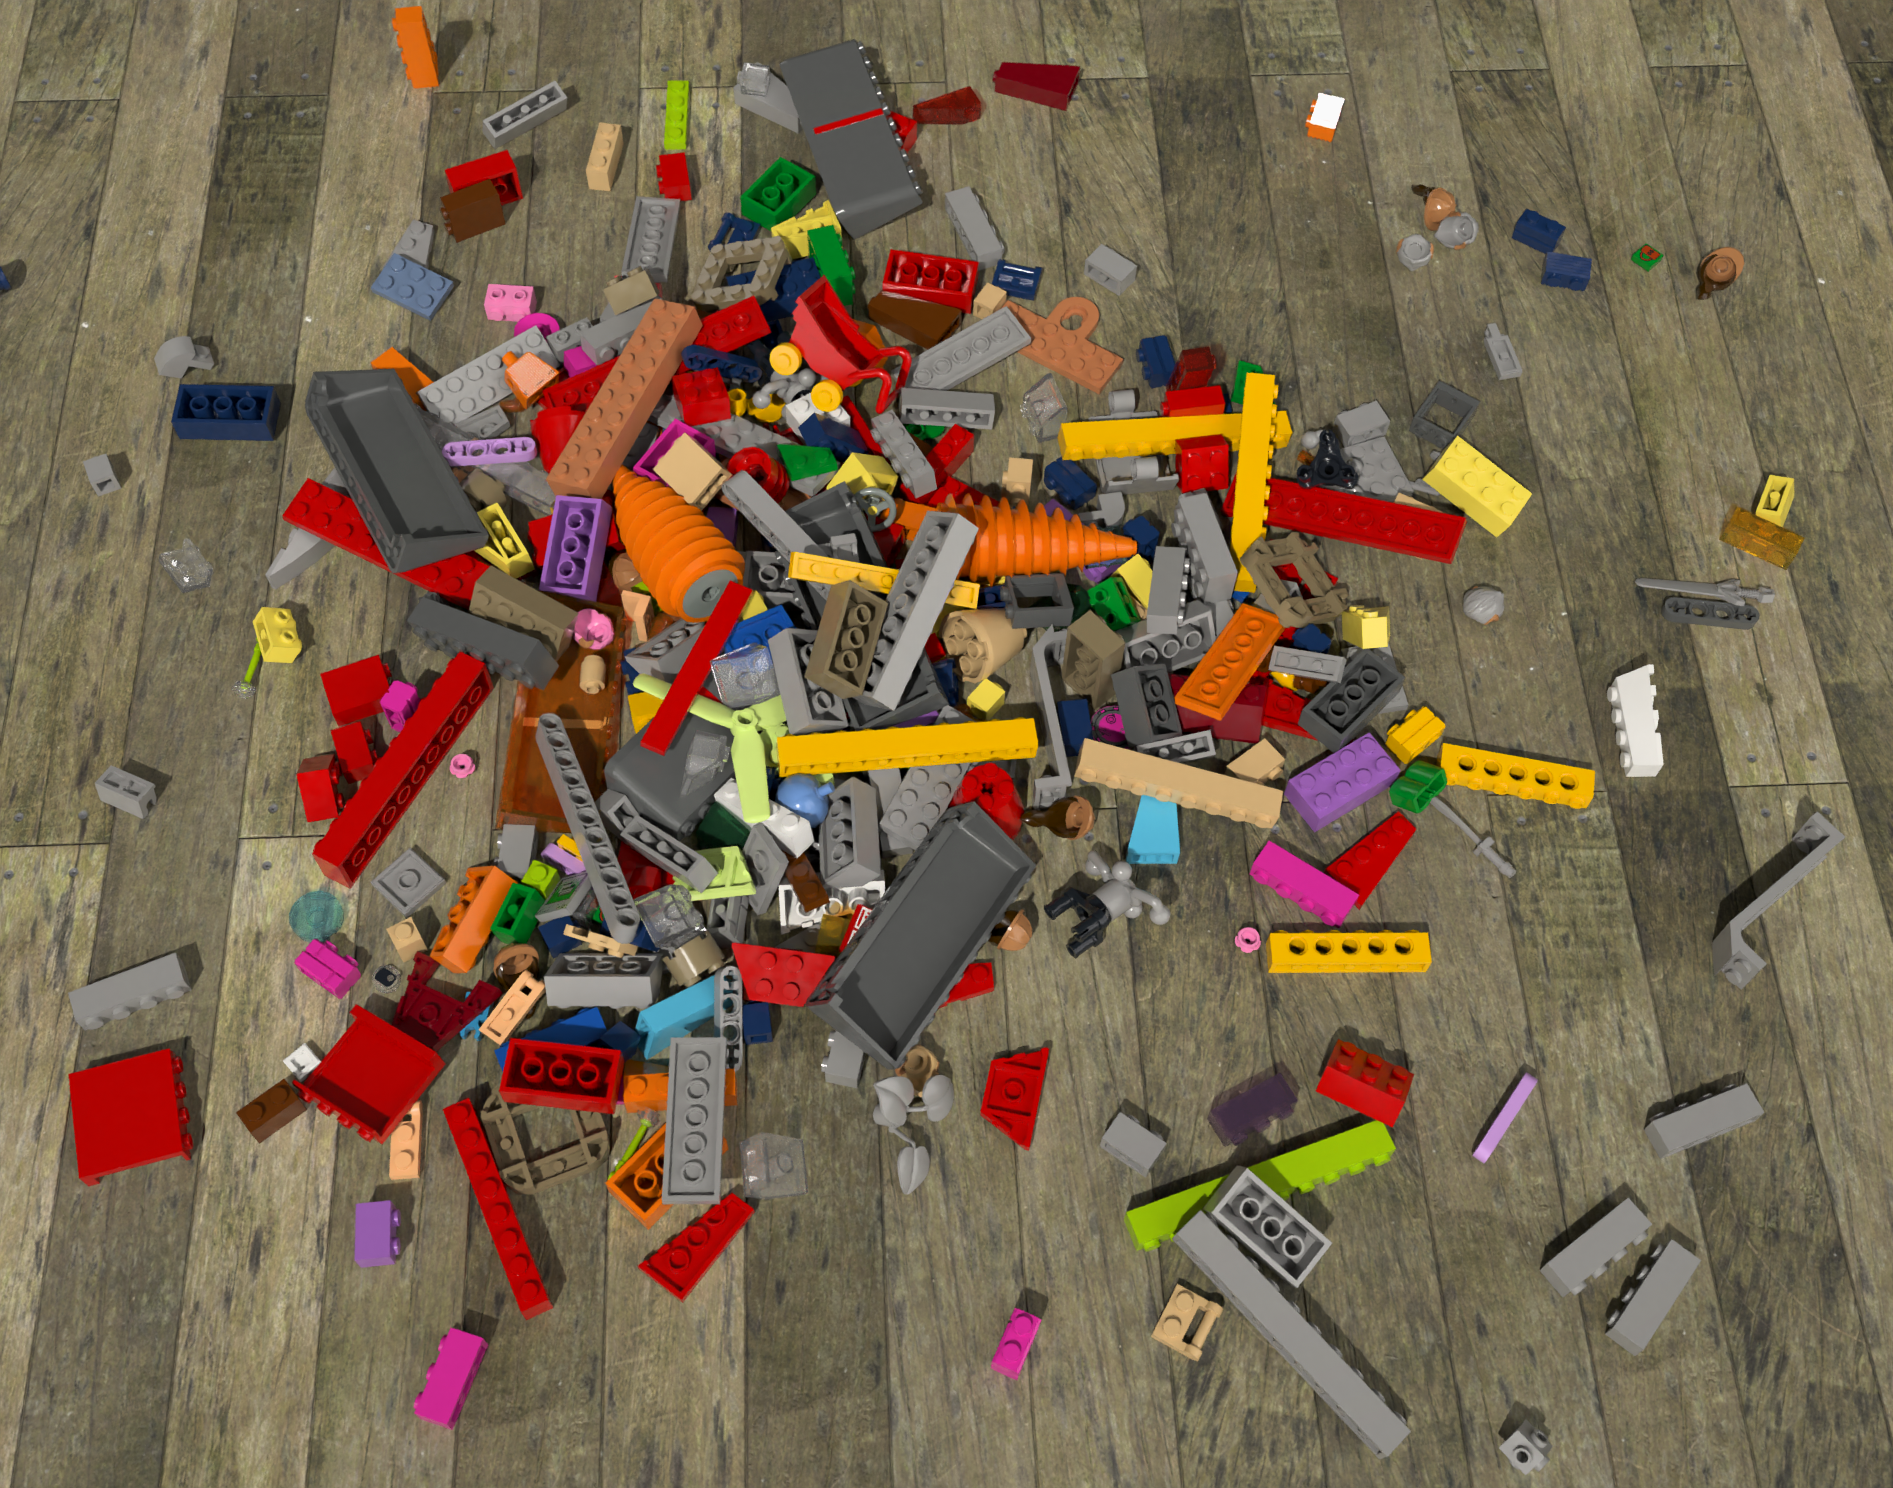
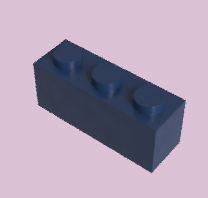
[798,412,869,463]

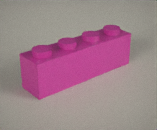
[1250,841,1359,929]

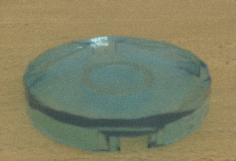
[289,891,344,942]

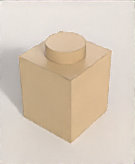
[973,283,1007,319]
[386,917,428,963]

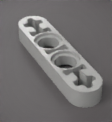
[714,966,742,1072]

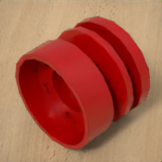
[726,447,789,504]

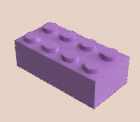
[539,495,613,602]
[1284,733,1401,833]

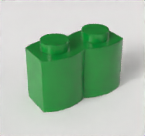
[1389,760,1448,814]

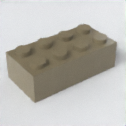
[468,566,579,662]
[804,580,888,699]
[1061,610,1125,710]

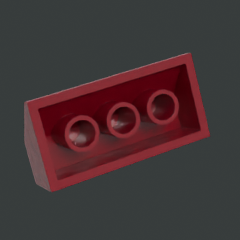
[1168,674,1267,744]

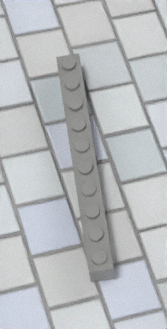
[1172,1210,1411,1460]

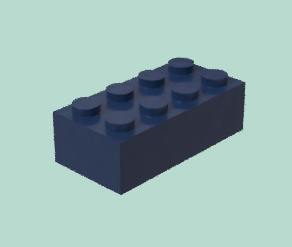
[726,257,821,322]
[171,384,281,441]

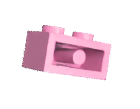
[484,284,537,322]

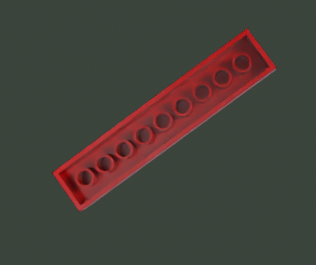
[312,651,494,889]

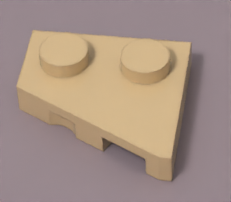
[563,924,638,958]

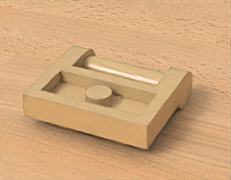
[1151,1284,1223,1361]

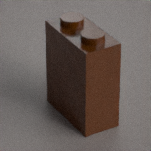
[439,179,506,243]

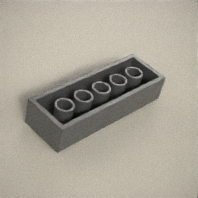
[407,597,559,690]

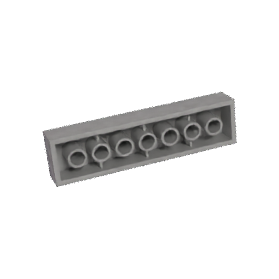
[853,511,979,711]

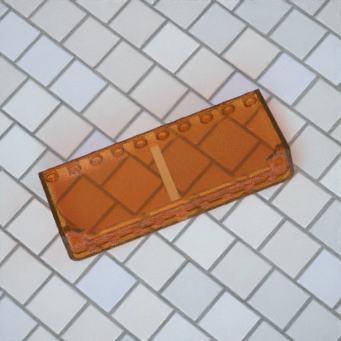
[495,590,627,834]

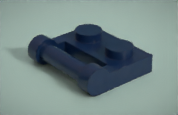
[708,212,761,251]
[992,259,1042,301]

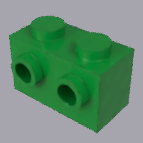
[1087,577,1141,632]
[490,883,545,944]

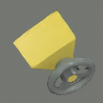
[826,452,898,532]

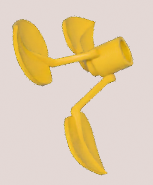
[719,389,786,463]

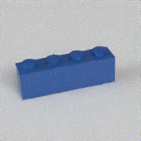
[494,1007,607,1072]

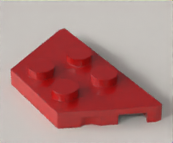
[732,942,836,1007]
[980,1047,1049,1151]

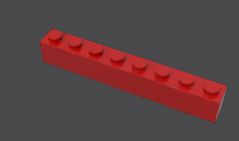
[443,1098,553,1320]

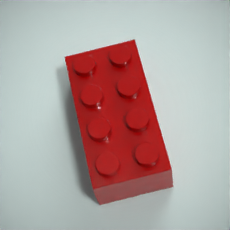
[882,249,979,314]
[499,1038,625,1114]

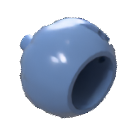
[775,773,835,828]

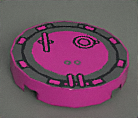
[1091,706,1131,750]

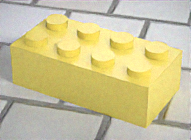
[1422,436,1532,537]

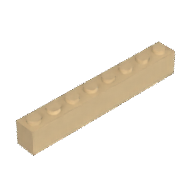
[1074,738,1283,829]

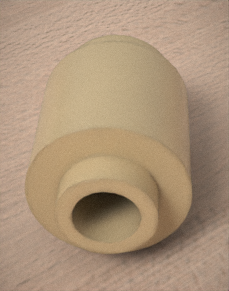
[579,655,606,694]

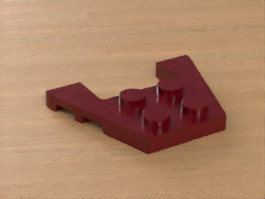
[392,951,502,1052]

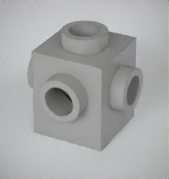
[1499,1419,1553,1475]

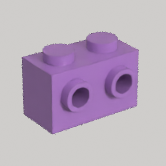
[355,1200,401,1268]

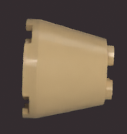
[939,607,1027,684]

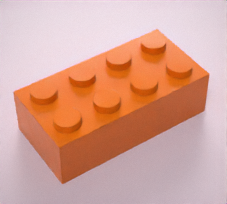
[605,1123,728,1230]

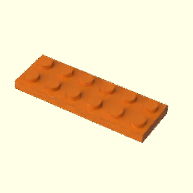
[1175,603,1285,721]

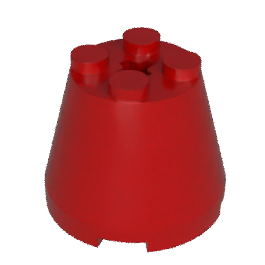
[530,406,588,477]
[947,763,1024,841]

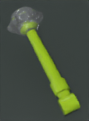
[231,637,262,699]
[608,1107,662,1180]

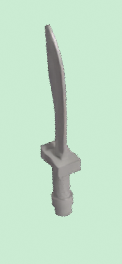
[1430,797,1516,878]

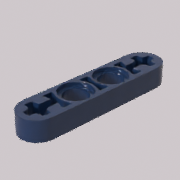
[681,345,762,383]

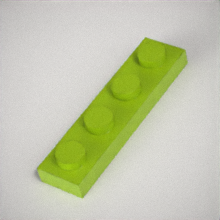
[664,80,689,150]

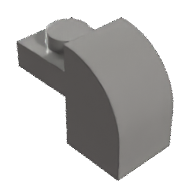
[154,336,214,379]
[1078,492,1125,534]

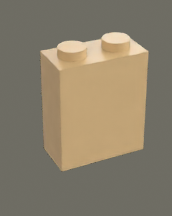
[653,432,733,511]

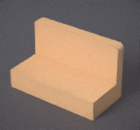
[621,590,656,642]

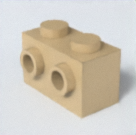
[1001,457,1033,508]

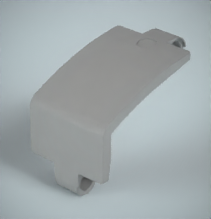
[1088,389,1179,495]

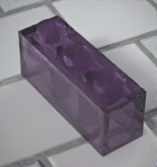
[1207,1073,1298,1147]

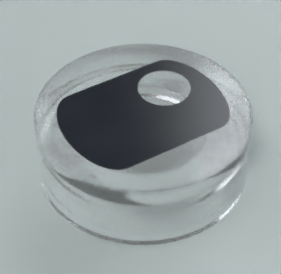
[372,965,401,993]

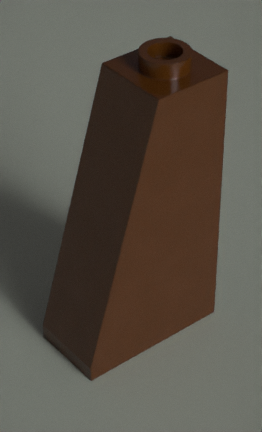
[868,290,962,350]

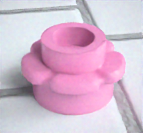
[450,754,475,778]
[1235,927,1261,953]

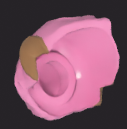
[572,608,615,650]

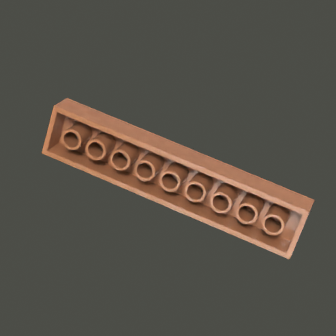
[546,298,703,499]

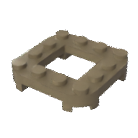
[691,236,792,313]
[1240,532,1349,628]
[481,1086,610,1195]

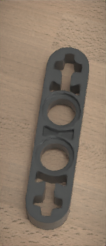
[1661,597,1760,630]

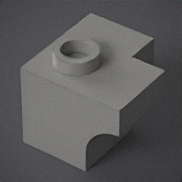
[818,533,860,563]

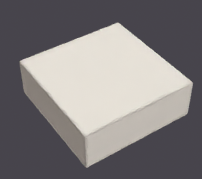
[283,1043,321,1083]

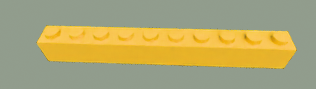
[1229,373,1278,593]
[1057,411,1292,461]
[776,717,1038,777]

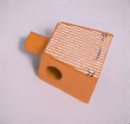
[502,351,559,409]

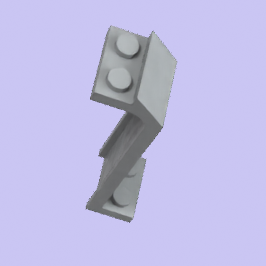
[1030,624,1072,811]
[1712,811,1845,990]

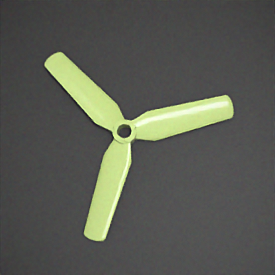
[633,673,786,823]

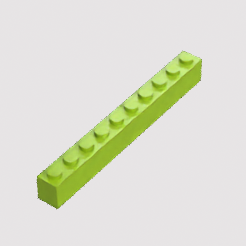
[1124,1120,1396,1252]

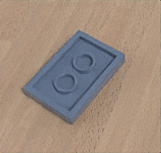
[371,253,454,321]

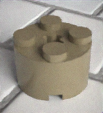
[459,468,507,512]
[662,930,725,989]

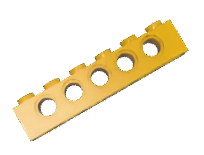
[1436,743,1595,809]
[1266,930,1432,973]

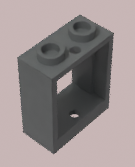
[1409,381,1480,449]
[1000,573,1074,629]

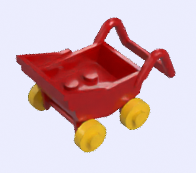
[770,275,912,414]

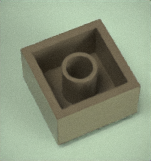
[603,266,660,315]

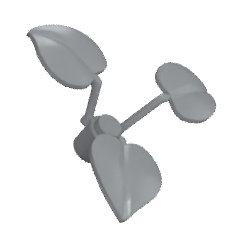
[873,1074,954,1195]

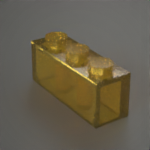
[1719,507,1805,570]

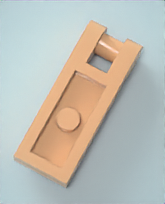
[479,970,546,1046]
[389,1100,423,1180]

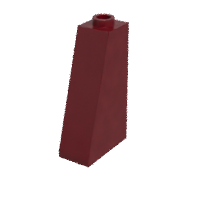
[992,62,1080,111]

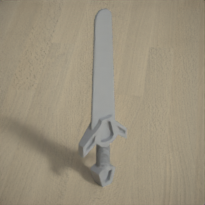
[1635,578,1775,606]

